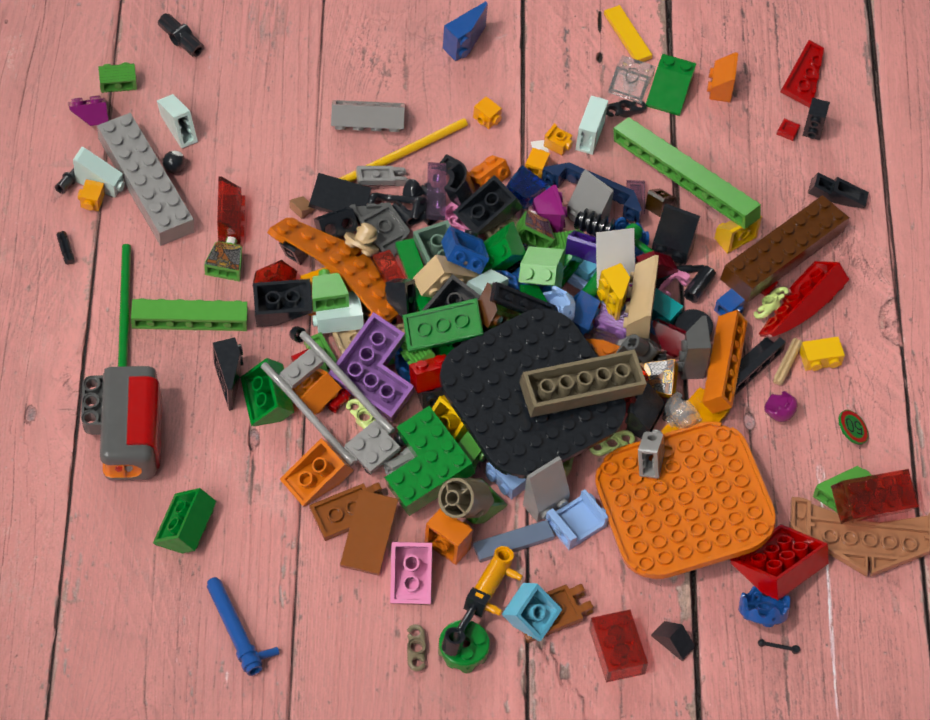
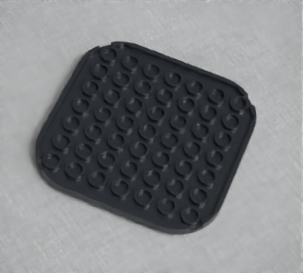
[439,308,626,479]

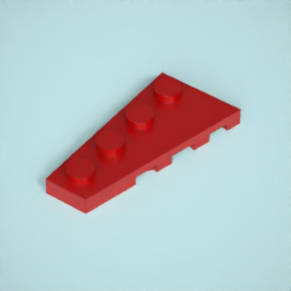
[780,40,824,108]

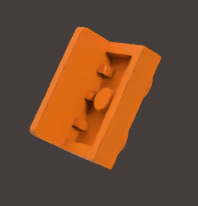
[468,155,511,187]

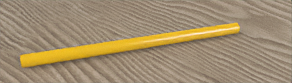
[339,118,468,182]

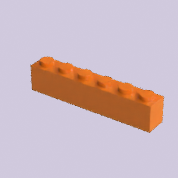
[702,310,748,413]

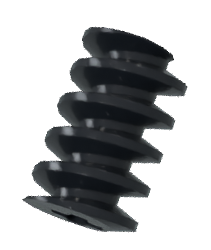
[574,208,616,237]

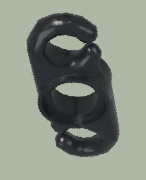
[606,100,647,118]

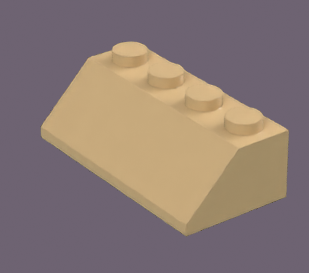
[623,255,659,339]

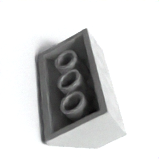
[331,100,405,132]

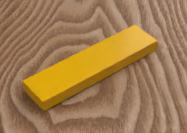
[604,5,652,64]

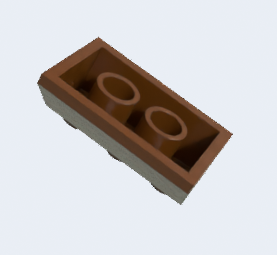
[478,283,519,328]

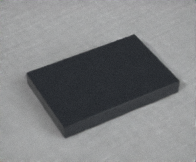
[308,173,372,221]

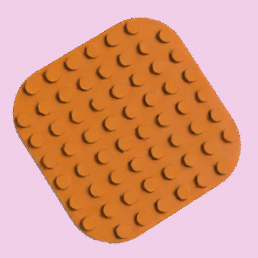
[595,422,776,579]

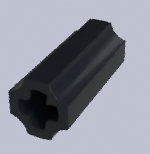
[684,265,716,303]

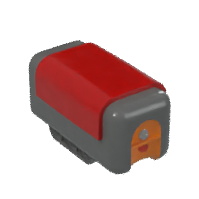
[81,366,162,480]

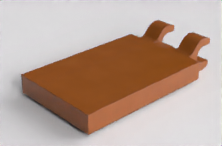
[309,482,383,541]
[522,584,594,644]

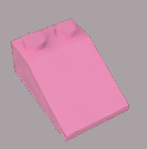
[390,542,433,604]

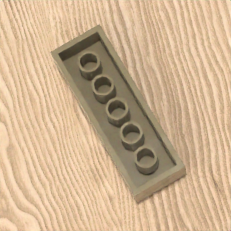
[519,349,647,417]

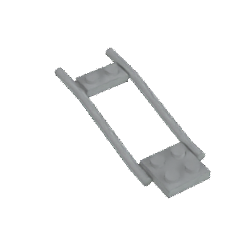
[261,331,401,474]

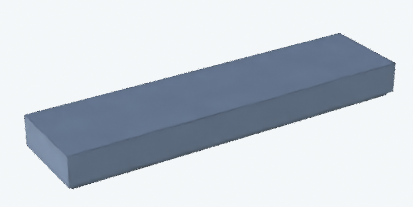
[473,520,554,563]

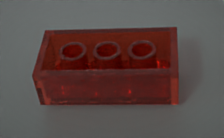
[831,469,919,524]

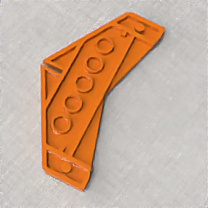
[267,217,399,323]

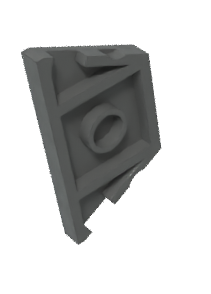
[349,202,410,264]

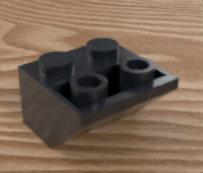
[625,382,665,439]

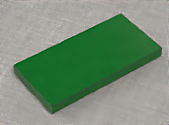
[402,298,484,353]

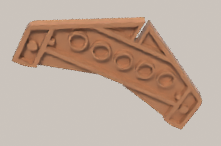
[790,497,930,577]

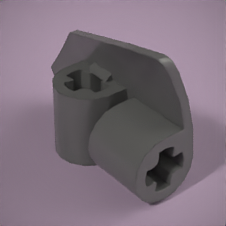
[616,334,662,364]

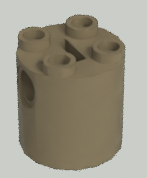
[438,478,494,518]

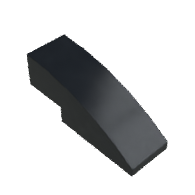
[808,172,869,208]

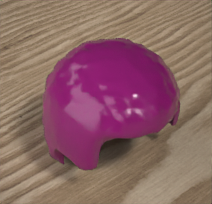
[764,391,798,422]

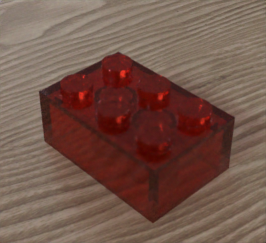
[589,609,648,683]

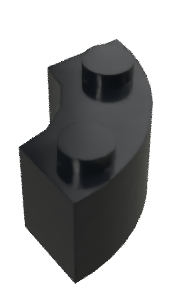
[444,161,475,206]

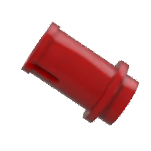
[327,388,351,413]

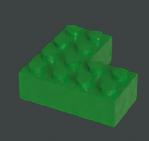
[385,406,475,516]

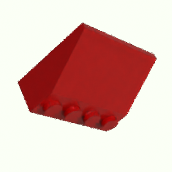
[730,524,829,600]

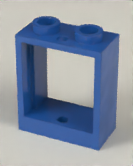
[441,226,489,275]

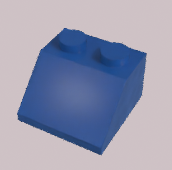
[572,290,600,335]

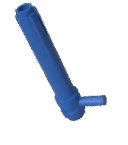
[207,577,279,676]

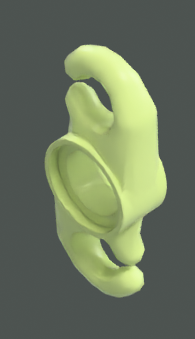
[754,287,789,319]
[346,399,376,429]
[589,430,635,456]

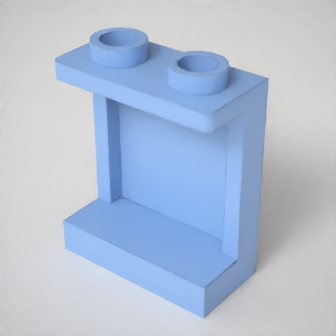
[545,489,608,550]

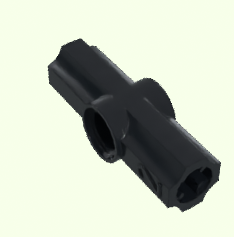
[158,13,204,57]

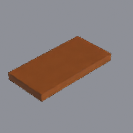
[340,490,398,576]

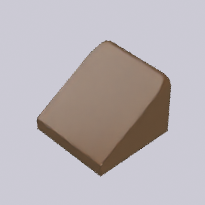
[289,196,315,219]

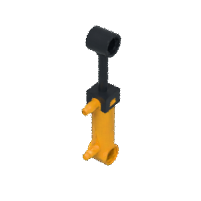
[442,546,523,656]

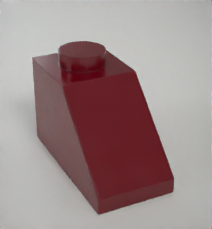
[636,251,678,279]
[652,318,687,357]

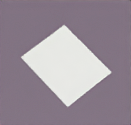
[596,228,635,288]

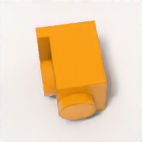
[544,123,573,156]

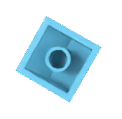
[502,583,562,641]

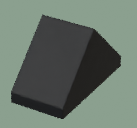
[651,621,696,661]

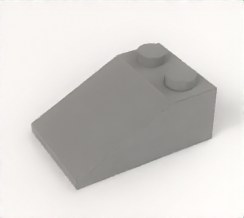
[567,169,614,235]
[523,456,570,522]

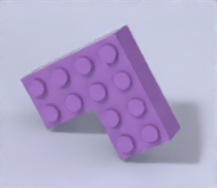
[329,312,415,422]

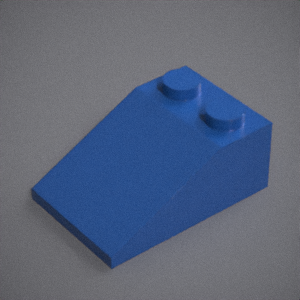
[443,1,488,61]

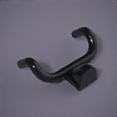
[368,179,427,219]

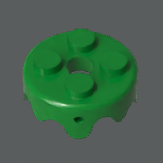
[438,620,490,673]

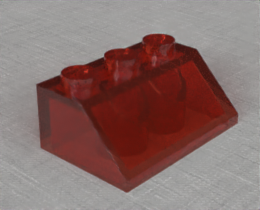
[217,176,245,244]

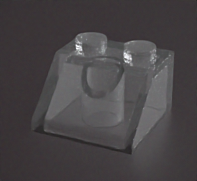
[608,55,656,104]

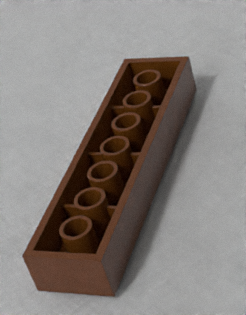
[720,195,850,303]

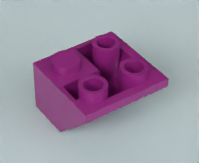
[68,95,108,126]
[532,185,567,233]

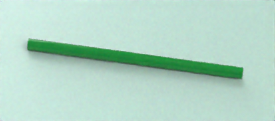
[118,244,131,367]

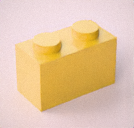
[799,336,845,371]

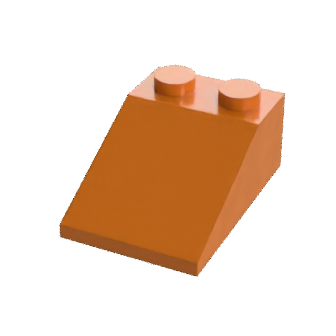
[280,438,354,507]

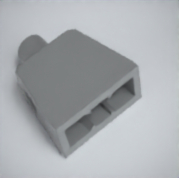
[638,429,665,479]

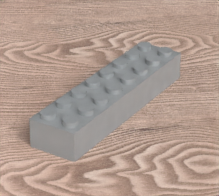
[97,113,194,246]

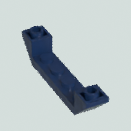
[542,162,642,223]

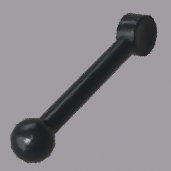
[758,639,800,654]

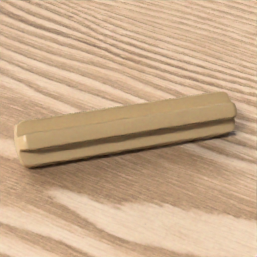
[773,338,802,386]

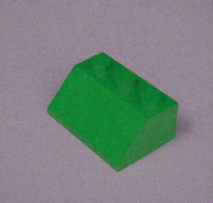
[481,222,526,274]
[240,358,294,426]
[153,488,217,554]

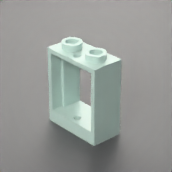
[575,96,608,155]

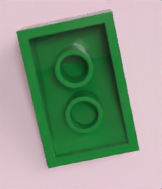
[646,54,696,116]

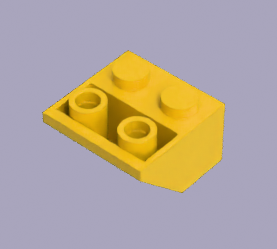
[597,263,630,320]

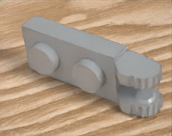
[356,166,408,186]

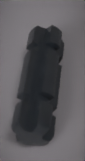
[56,231,75,265]

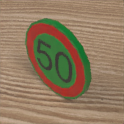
[838,410,868,445]

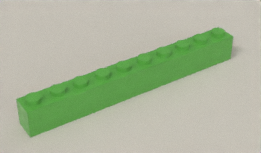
[613,117,761,229]

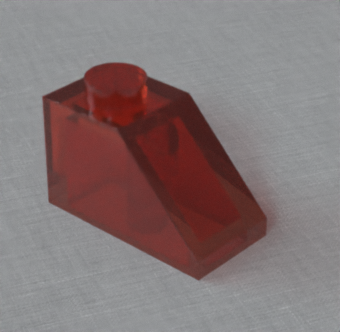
[252,260,297,287]

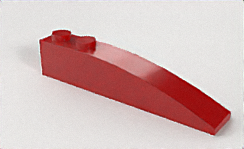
[759,261,850,337]

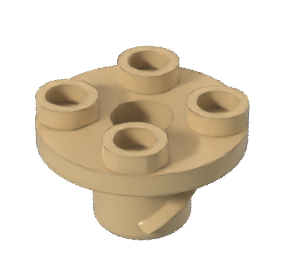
[344,223,379,257]

